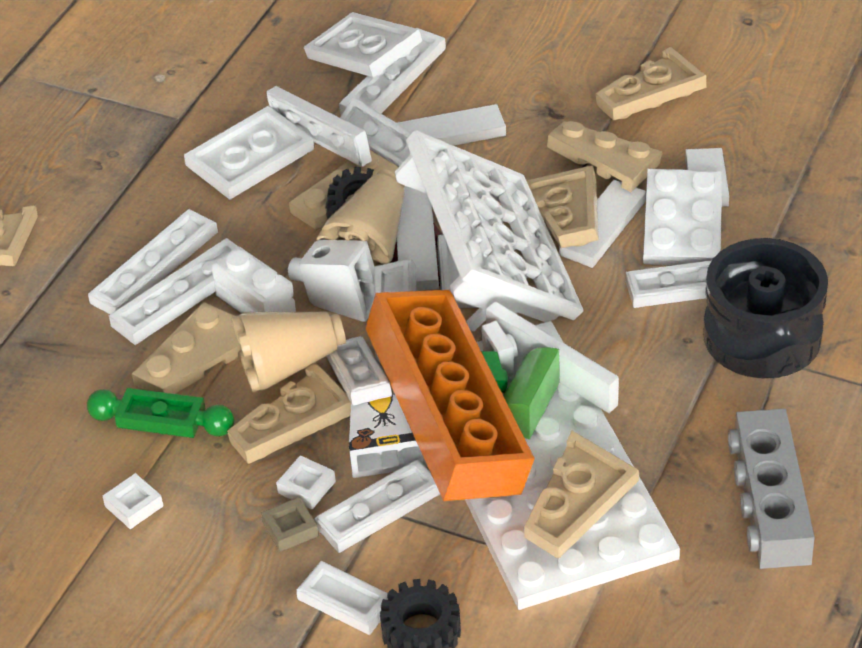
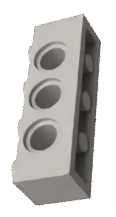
[728,408,815,569]

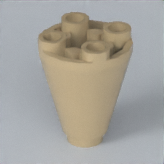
[317,169,405,267]
[231,312,346,392]

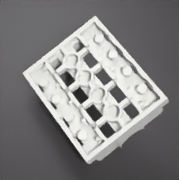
[395,130,584,331]

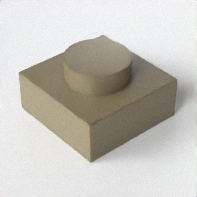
[261,497,318,552]

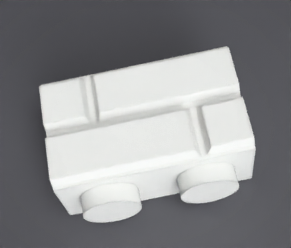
[212,247,296,313]

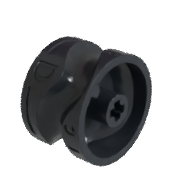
[703,238,828,379]

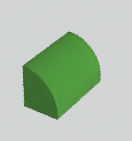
[503,347,560,439]

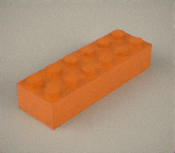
[366,290,535,501]

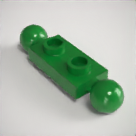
[87,388,235,438]

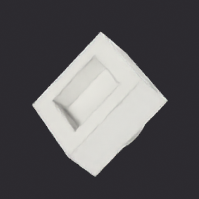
[482,321,518,377]
[276,455,336,509]
[103,473,163,529]

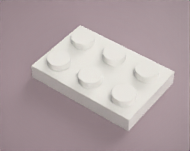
[304,12,422,77]
[184,106,314,200]
[643,169,722,265]

